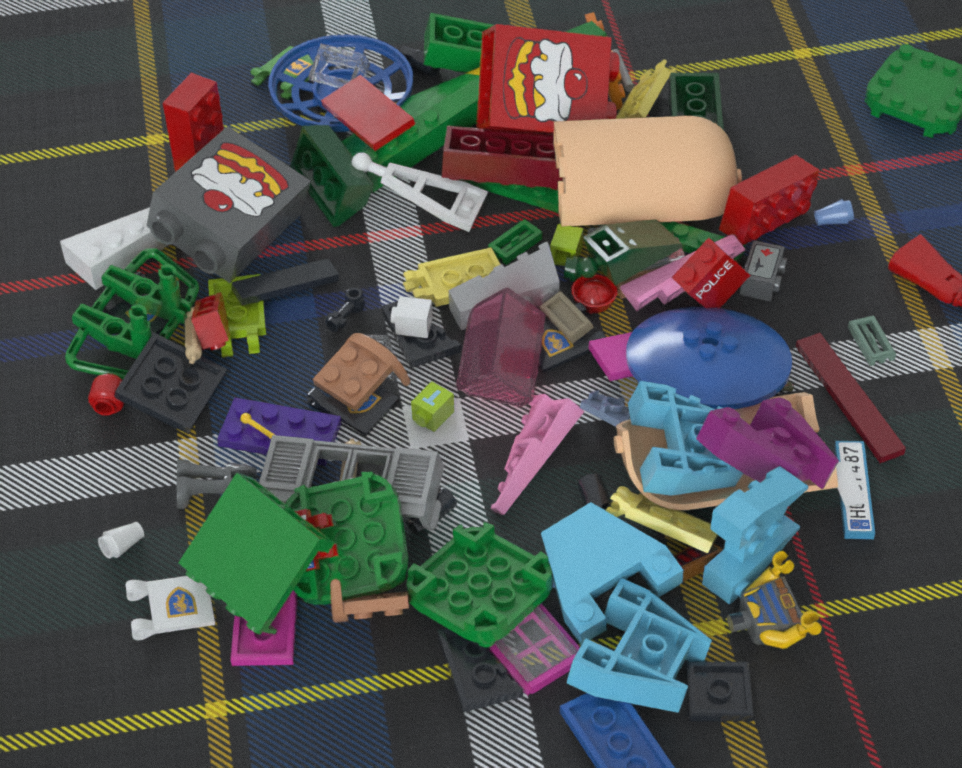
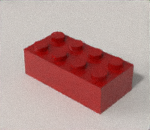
[163,73,224,172]
[719,155,819,245]

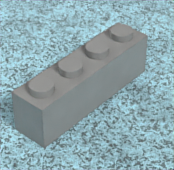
[448,242,559,330]

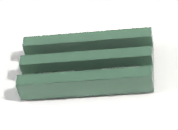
[848,316,896,366]

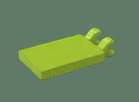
[208,274,266,357]

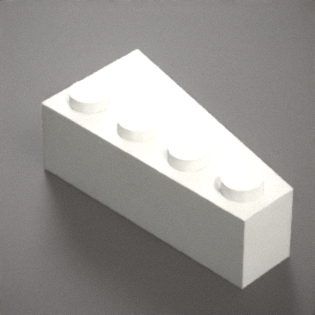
[60,208,168,290]

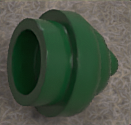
[564,255,582,282]

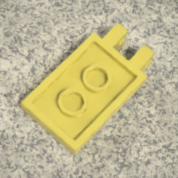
[616,60,676,119]
[403,248,501,307]
[606,486,718,553]

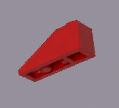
[191,292,230,350]

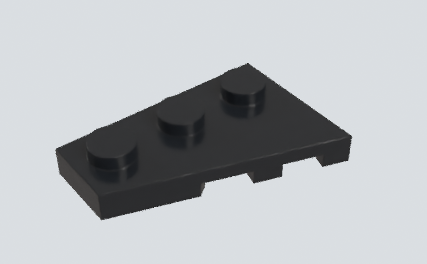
[381,301,462,368]
[437,628,523,713]

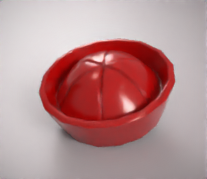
[572,274,618,313]

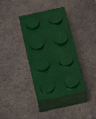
[668,73,724,130]

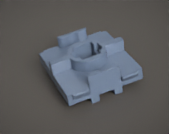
[579,390,630,427]

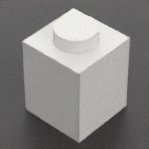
[391,296,433,338]

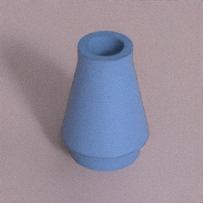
[814,199,854,226]

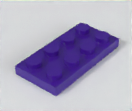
[217,397,342,466]

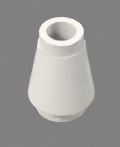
[98,522,144,558]

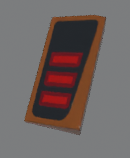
[673,543,723,582]

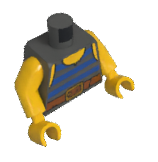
[727,551,822,649]

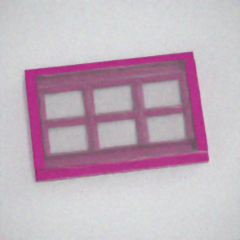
[488,604,580,696]

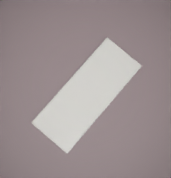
[836,461,866,507]

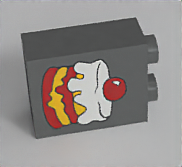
[146,126,311,283]

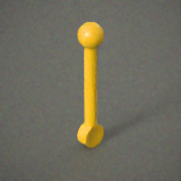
[240,413,274,439]

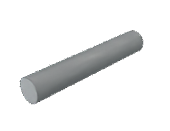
[612,49,634,92]

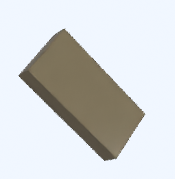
[539,291,594,344]

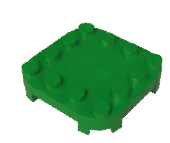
[865,44,962,138]
[285,472,408,605]
[407,522,553,647]

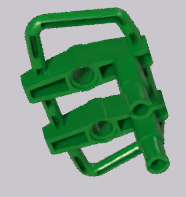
[65,248,199,380]

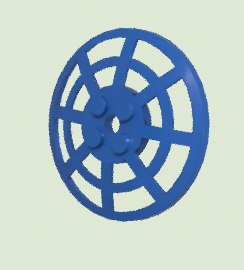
[269,34,413,132]

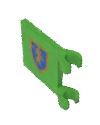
[251,46,319,100]

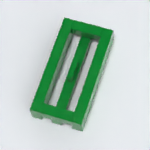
[488,219,543,265]

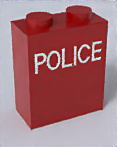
[671,238,751,308]

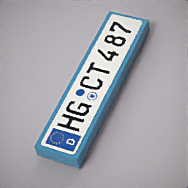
[834,441,875,539]

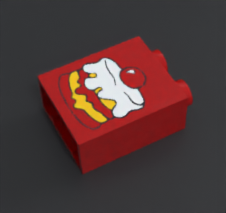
[476,24,620,135]

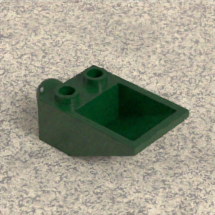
[577,219,683,285]

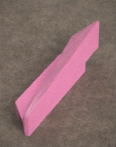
[620,235,745,311]

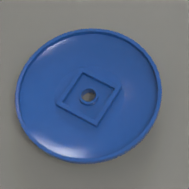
[626,307,792,410]

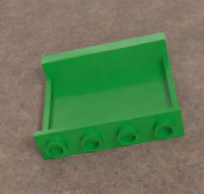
[178,473,334,634]

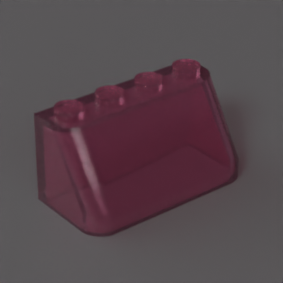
[456,287,546,407]

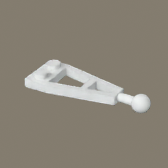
[352,153,488,232]

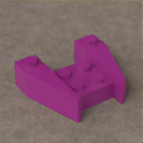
[696,397,839,489]

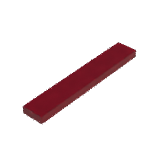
[796,333,906,463]

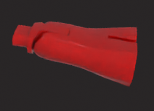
[888,234,962,307]

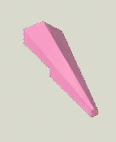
[491,394,584,515]

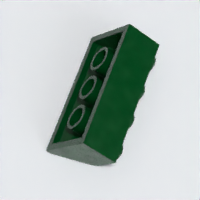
[290,125,374,227]

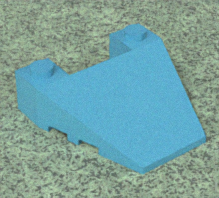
[541,502,683,645]

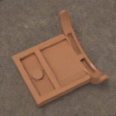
[313,333,411,412]
[330,579,409,623]

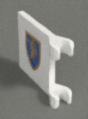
[126,576,215,640]

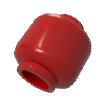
[88,374,124,416]

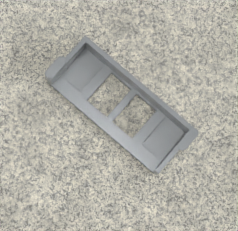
[259,435,444,530]

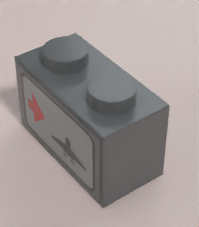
[740,241,788,301]

